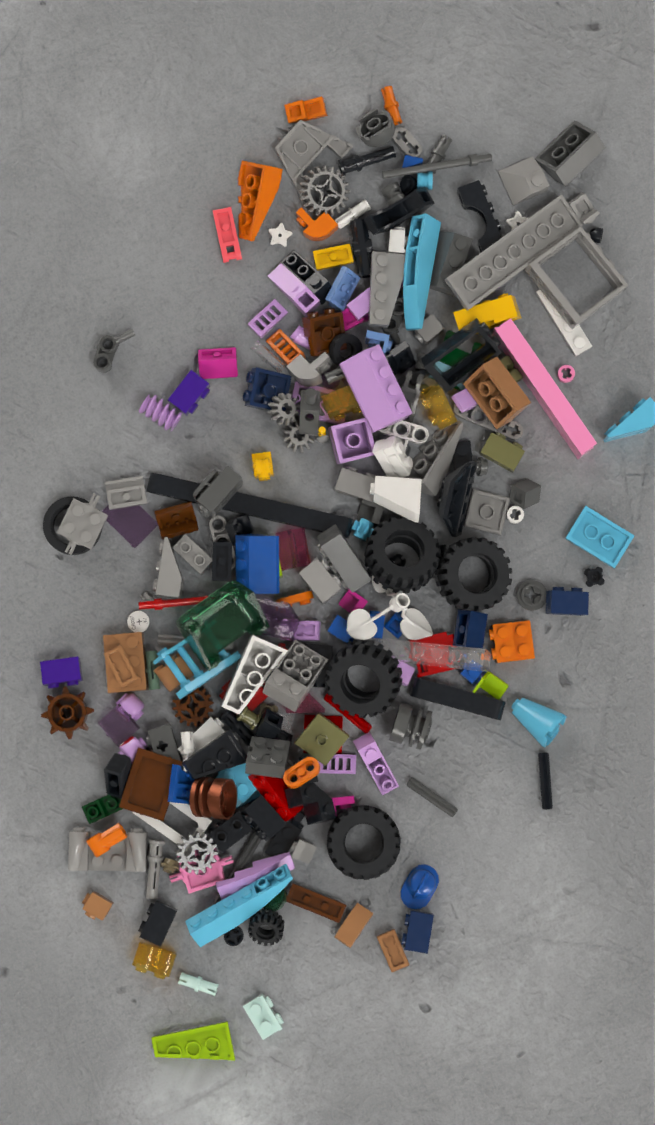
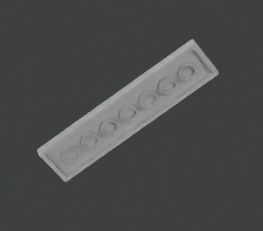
[444,194,583,310]

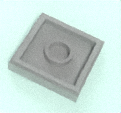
[464,489,510,536]

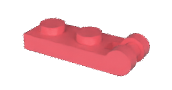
[213,207,242,263]

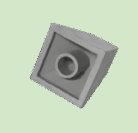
[498,156,550,206]

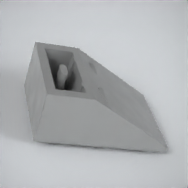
[153,537,184,599]
[262,640,328,712]

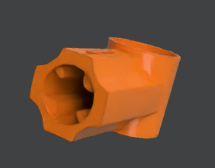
[86,823,128,858]

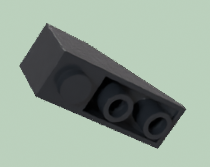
[280,250,332,305]

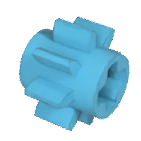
[351,518,374,541]

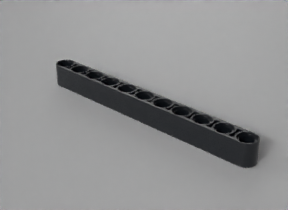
[146,473,353,538]

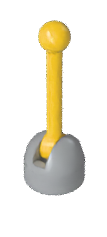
[315,426,330,443]

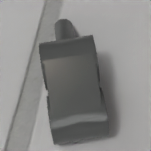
[382,298,404,346]
[93,329,135,373]

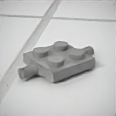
[56,493,109,555]

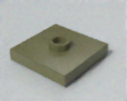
[295,712,349,766]

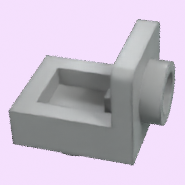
[568,192,600,224]
[289,839,317,864]

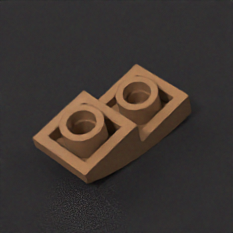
[334,902,373,948]

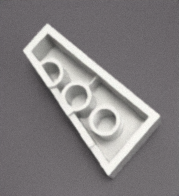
[220,635,288,714]

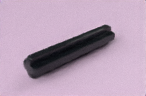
[538,752,553,810]

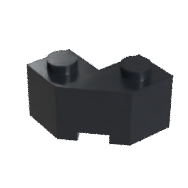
[285,782,337,825]

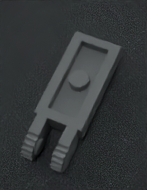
[401,370,424,423]

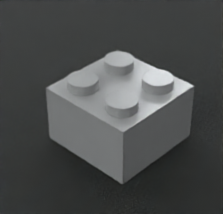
[299,559,342,605]

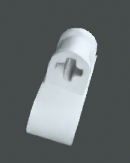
[377,420,429,452]

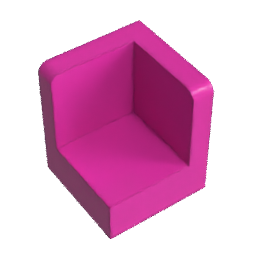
[339,589,368,613]

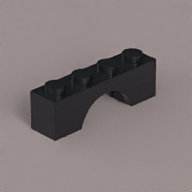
[457,180,502,253]

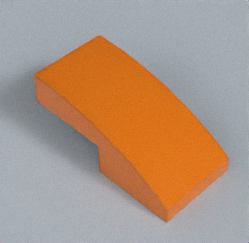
[284,96,328,124]

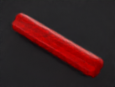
[324,693,372,733]

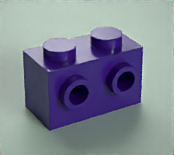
[168,370,210,416]
[40,656,83,689]

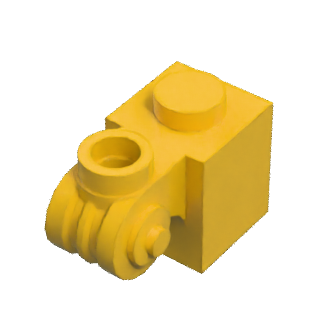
[252,451,274,481]

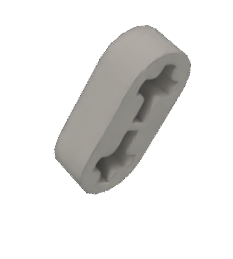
[393,127,422,158]

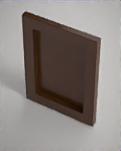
[119,748,182,821]

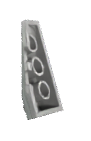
[404,419,464,496]

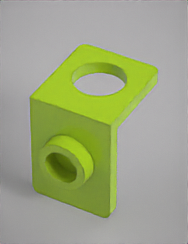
[473,671,509,700]

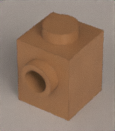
[82,891,114,921]

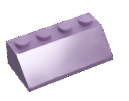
[339,344,412,433]

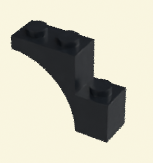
[364,187,435,235]

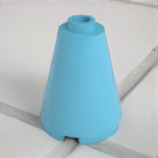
[511,698,567,748]

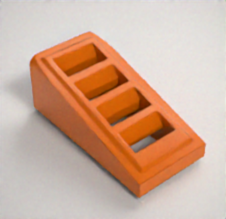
[266,329,306,365]

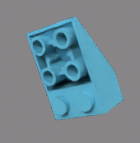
[603,397,655,442]

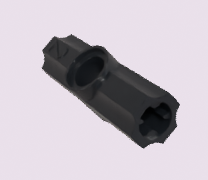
[350,219,373,278]

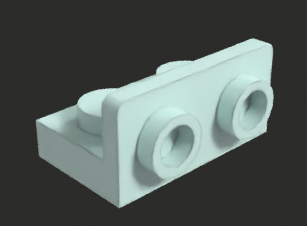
[243,994,284,1040]

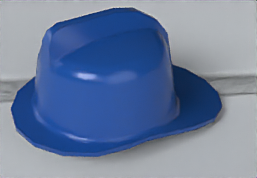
[401,864,439,909]

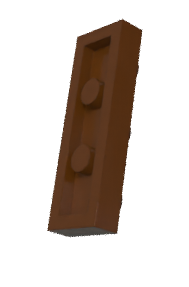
[286,883,347,923]

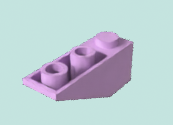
[267,263,320,317]
[353,732,399,795]

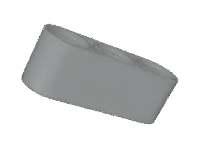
[209,516,236,570]

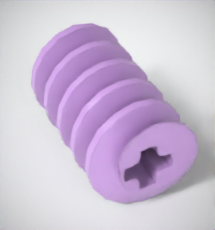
[139,394,183,432]

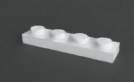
[536,290,592,357]

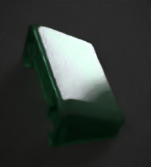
[176,581,270,671]

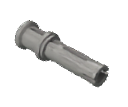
[145,839,165,899]

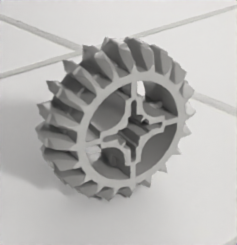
[299,165,350,216]

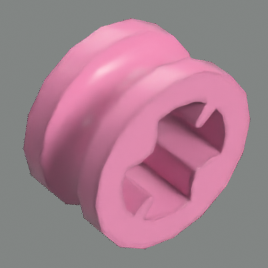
[557,365,575,383]

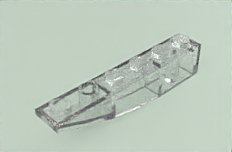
[374,638,491,672]

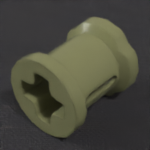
[236,706,261,730]

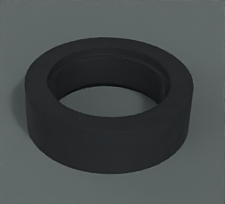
[43,496,102,555]

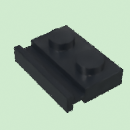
[385,341,416,378]

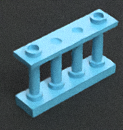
[153,620,241,700]

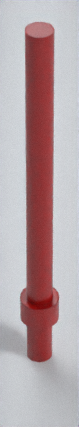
[138,593,254,610]

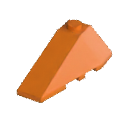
[238,160,283,241]

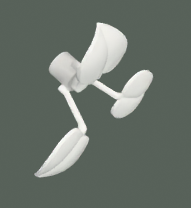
[346,576,433,640]

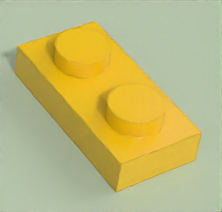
[313,243,354,271]

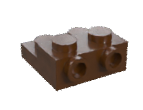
[302,308,347,357]

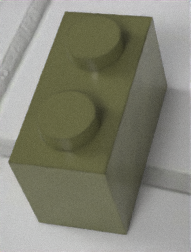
[479,432,525,473]

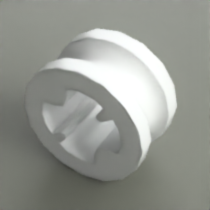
[506,506,524,524]

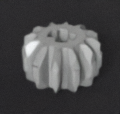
[267,393,300,425]
[283,421,315,453]

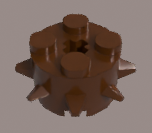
[41,686,94,739]

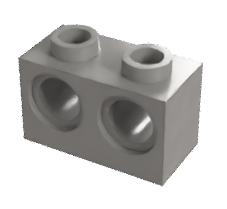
[173,534,212,576]

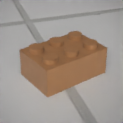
[463,357,531,429]
[103,632,148,694]

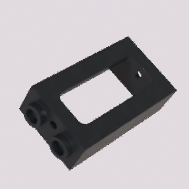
[421,318,502,393]

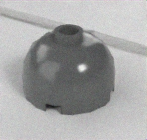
[356,109,395,147]

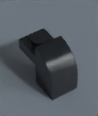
[256,709,293,746]

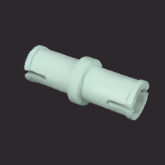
[178,972,219,996]

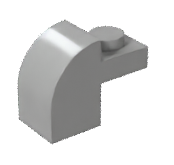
[286,352,332,387]

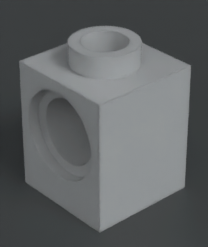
[414,314,444,345]

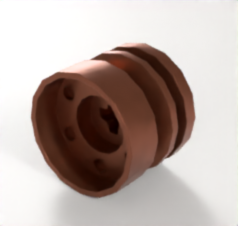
[189,777,237,819]

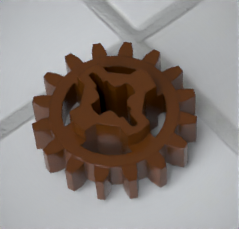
[172,688,214,727]

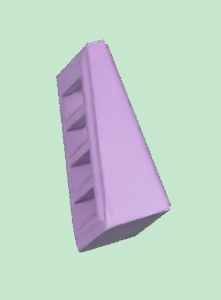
[248,299,288,339]
[318,754,356,774]

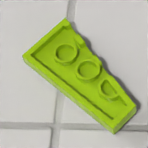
[151,1021,236,1061]

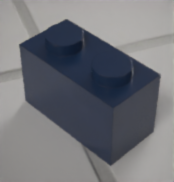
[546,587,589,616]
[453,610,488,652]
[401,910,434,954]

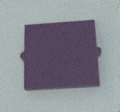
[98,704,140,747]

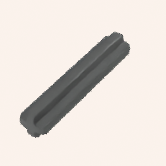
[407,778,458,817]

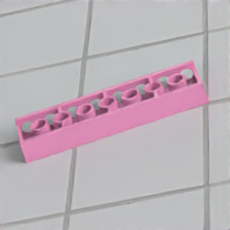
[492,319,597,459]

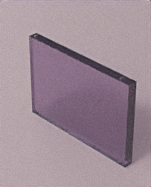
[102,505,158,548]

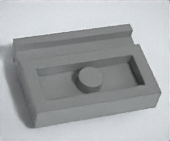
[105,476,148,510]

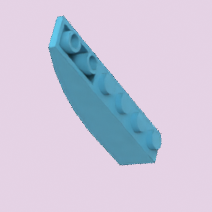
[403,214,441,331]
[185,864,293,947]

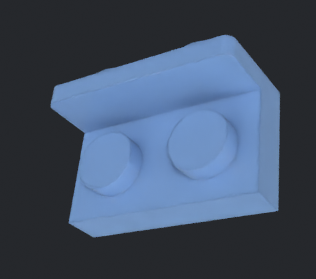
[325,266,360,311]
[365,330,392,356]

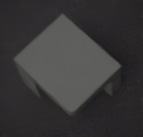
[510,479,541,509]
[357,499,384,526]

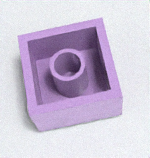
[328,418,375,464]

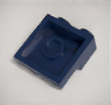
[243,367,292,411]

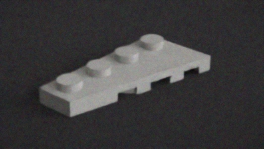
[369,251,405,328]

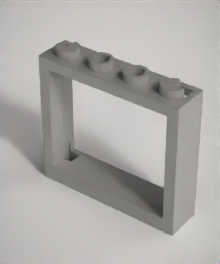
[525,226,628,329]

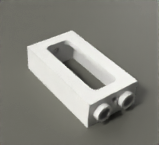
[132,802,213,851]

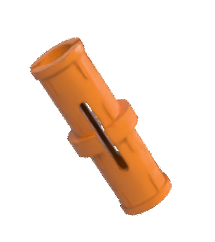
[381,86,402,126]

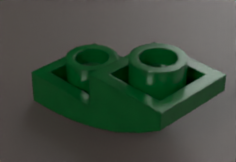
[82,795,123,824]

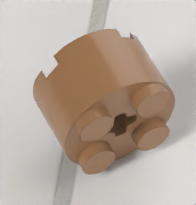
[153,649,197,692]

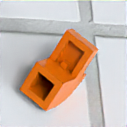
[296,207,338,241]

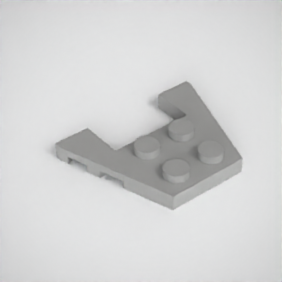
[274,120,353,201]

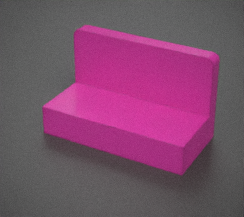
[198,347,238,379]

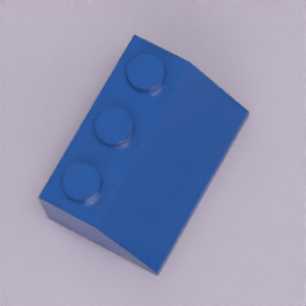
[235,533,279,594]

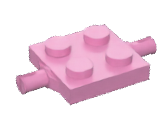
[169,848,234,894]

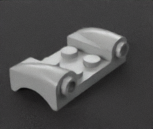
[68,827,148,872]

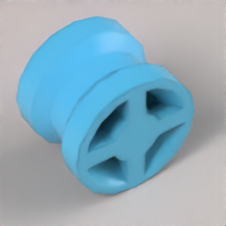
[417,171,433,190]

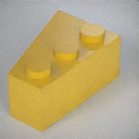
[453,293,522,335]

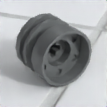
[389,702,432,750]

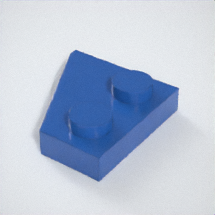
[168,764,195,804]

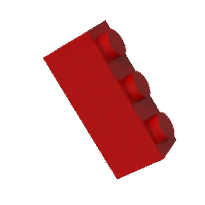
[248,774,304,822]

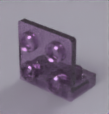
[255,598,300,641]

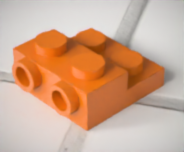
[489,620,535,663]

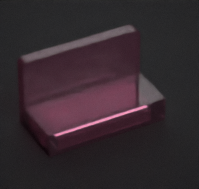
[276,528,310,571]

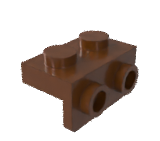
[154,501,199,540]

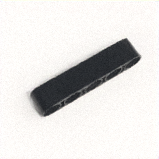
[410,677,506,720]

